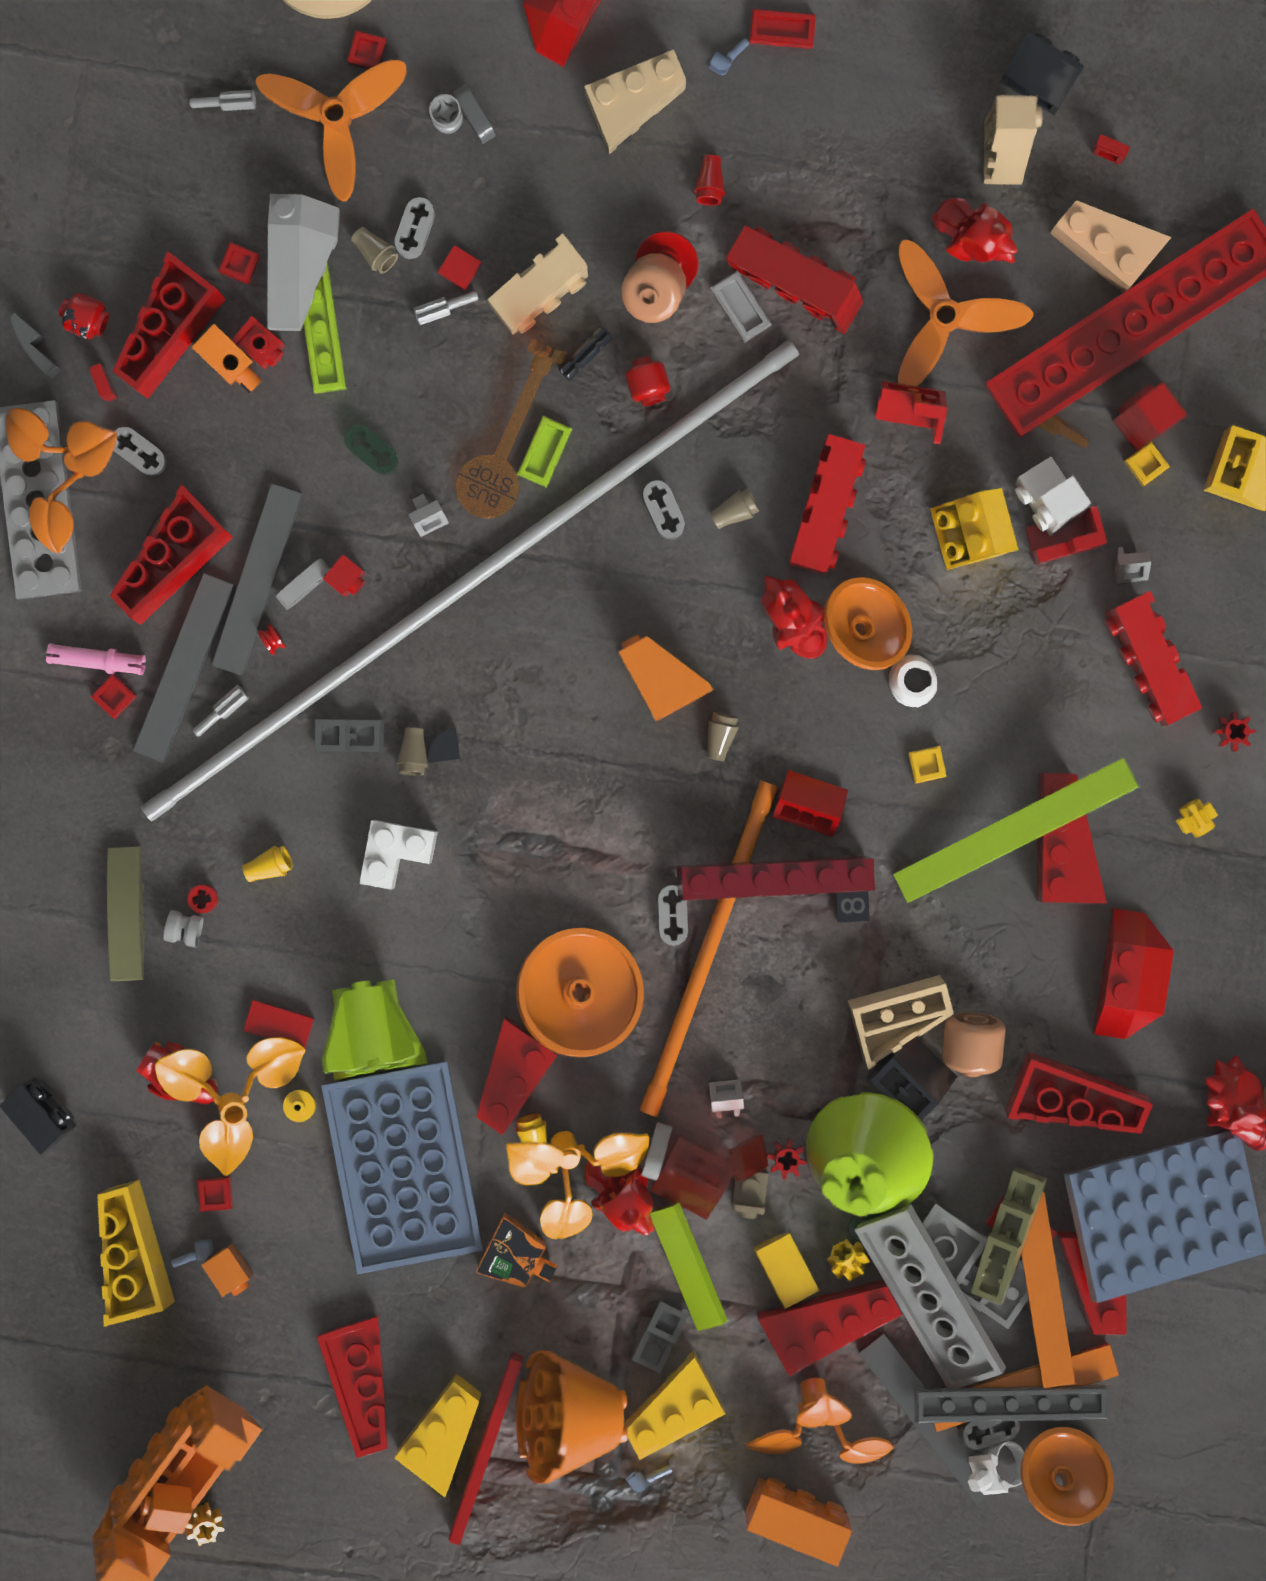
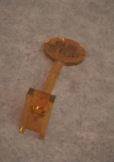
[456,338,568,519]

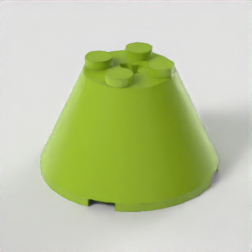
[806,1092,934,1216]

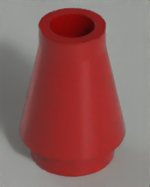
[693,155,725,206]

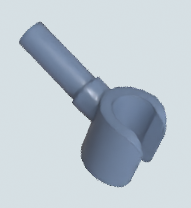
[709,38,749,75]
[171,1239,214,1268]
[626,1465,672,1492]

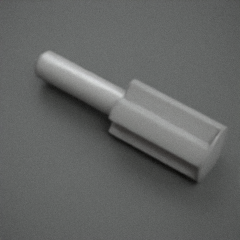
[189,90,256,111]
[413,291,479,326]
[193,685,250,736]

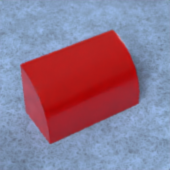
[772,770,849,837]

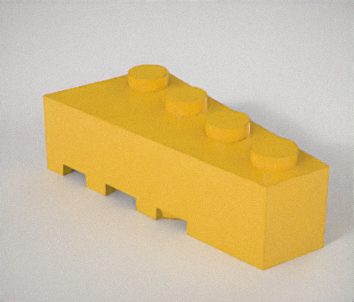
[97,1180,175,1327]

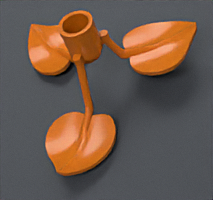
[6,408,118,553]
[745,1378,895,1464]

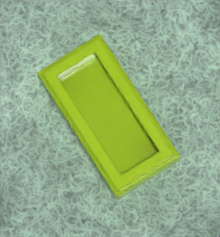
[517,416,572,488]

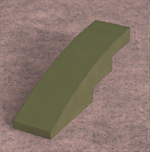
[107,847,145,981]
[971,1167,1047,1305]

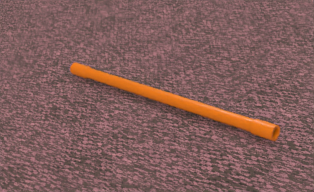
[640,780,778,1117]

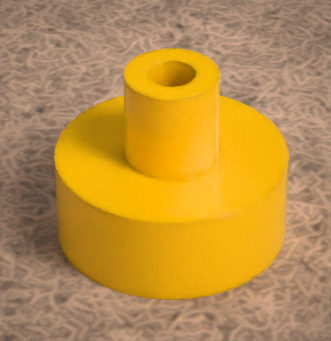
[283,1089,317,1122]

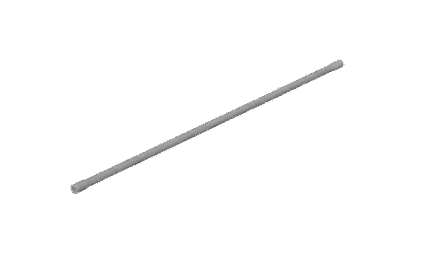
[141,339,799,822]

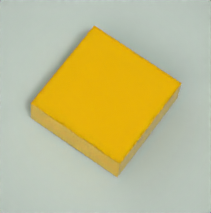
[1124,441,1170,487]
[908,746,947,784]

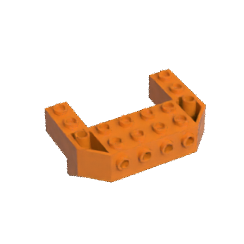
[92,1385,262,1581]

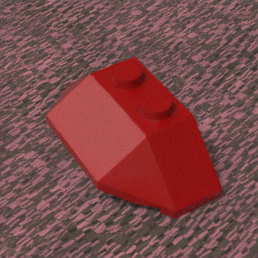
[523,0,602,68]
[1093,908,1174,1039]

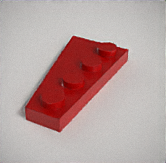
[317,1314,388,1458]

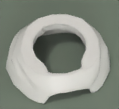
[889,654,937,707]

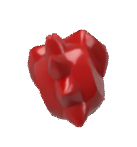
[932,198,1017,263]
[760,576,828,659]
[1205,1055,1266,1151]
[584,1156,654,1236]

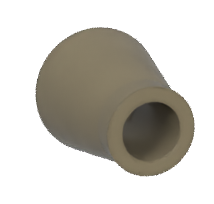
[351,227,398,274]
[710,488,760,529]
[706,712,739,761]
[396,728,428,776]

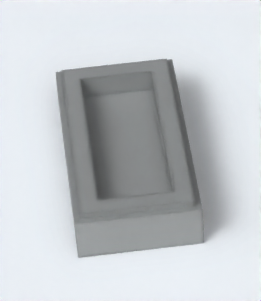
[710,270,772,343]

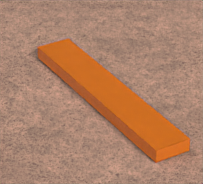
[1021,1190,1076,1388]
[933,1343,1119,1432]

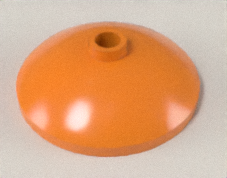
[824,577,912,670]
[1020,1427,1114,1526]

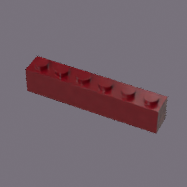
[677,856,875,901]

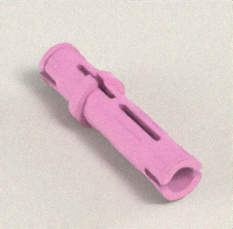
[46,643,146,675]

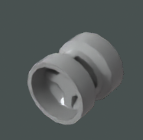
[429,94,463,134]
[164,910,203,948]

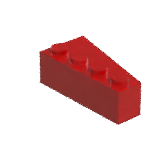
[112,251,226,399]
[1113,383,1187,451]
[109,484,233,625]
[1104,591,1202,726]
[1005,1051,1153,1134]
[757,1279,902,1376]

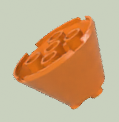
[516,1350,628,1484]

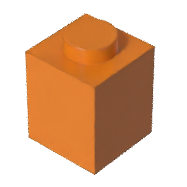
[201,1242,254,1297]
[140,1483,192,1534]

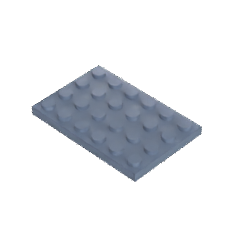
[321,1061,484,1274]
[1064,1129,1266,1303]

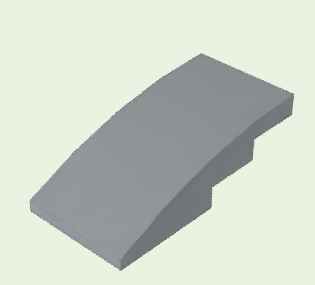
[915,1204,1028,1329]

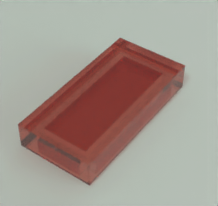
[729,1135,769,1181]

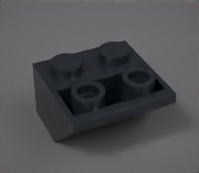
[1000,32,1084,115]
[867,1036,958,1121]
[0,1078,76,1155]

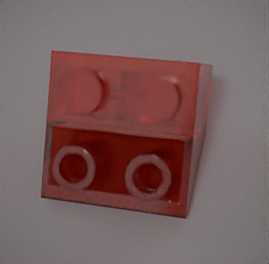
[650,1133,737,1220]

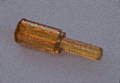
[1038,415,1089,448]

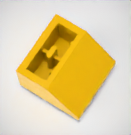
[1203,425,1266,511]
[930,488,1019,570]

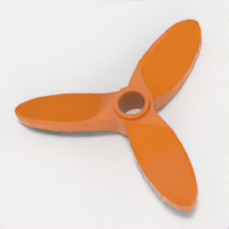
[256,60,407,202]
[898,240,1033,386]

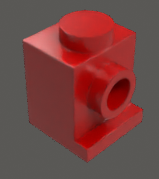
[231,316,285,370]

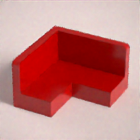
[875,381,948,444]
[1026,505,1107,565]

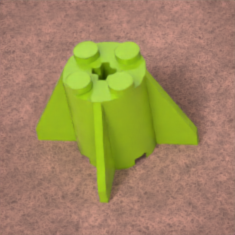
[322,980,428,1081]

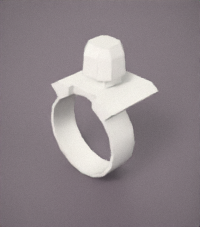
[968,1441,1024,1495]

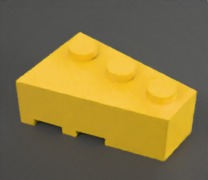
[625,1350,725,1459]
[395,1373,481,1497]

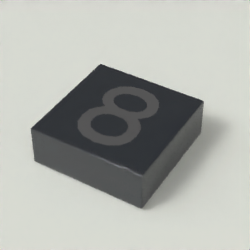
[835,891,870,923]

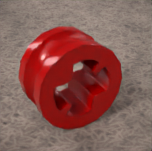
[257,623,286,655]
[187,884,218,914]

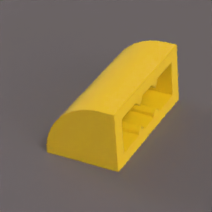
[752,1233,819,1309]

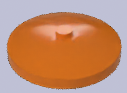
[516,928,644,1057]

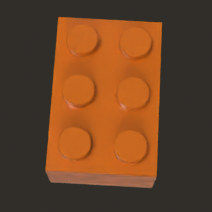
[745,1477,852,1567]

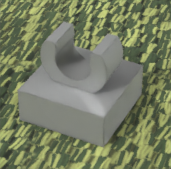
[408,494,449,537]
[1114,545,1151,584]
[709,1079,744,1118]

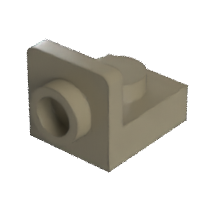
[731,1168,769,1219]

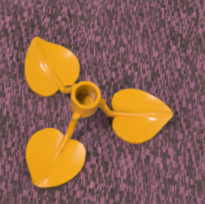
[155,1037,305,1176]
[506,1131,649,1239]

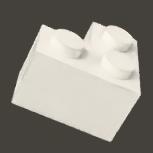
[1015,457,1091,536]
[359,820,438,890]

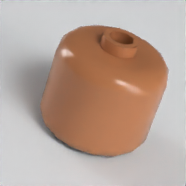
[621,254,686,323]
[942,1012,1006,1077]

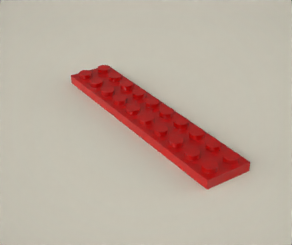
[984,208,1266,438]

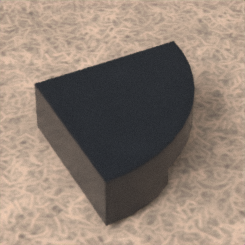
[428,727,461,763]

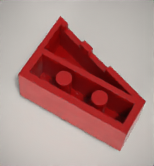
[476,1016,558,1135]
[1057,1231,1126,1335]

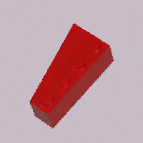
[726,226,864,335]
[788,434,866,575]
[1037,773,1107,903]

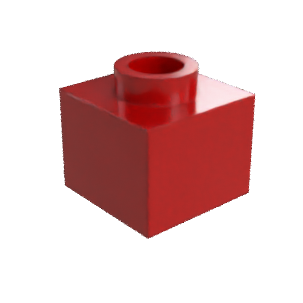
[323,555,366,597]

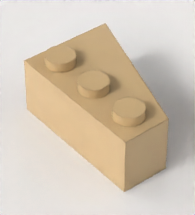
[984,96,1042,185]
[847,975,954,1070]

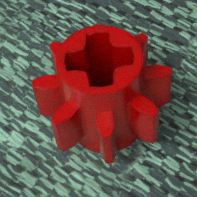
[1212,712,1256,752]
[767,1138,807,1180]

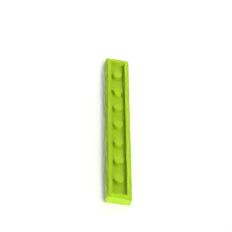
[893,758,1139,903]

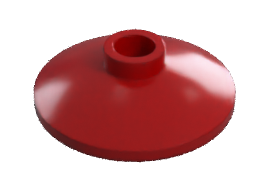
[635,231,699,289]

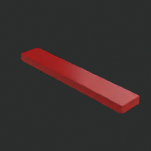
[448,1353,523,1545]

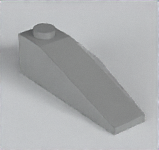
[267,194,340,331]

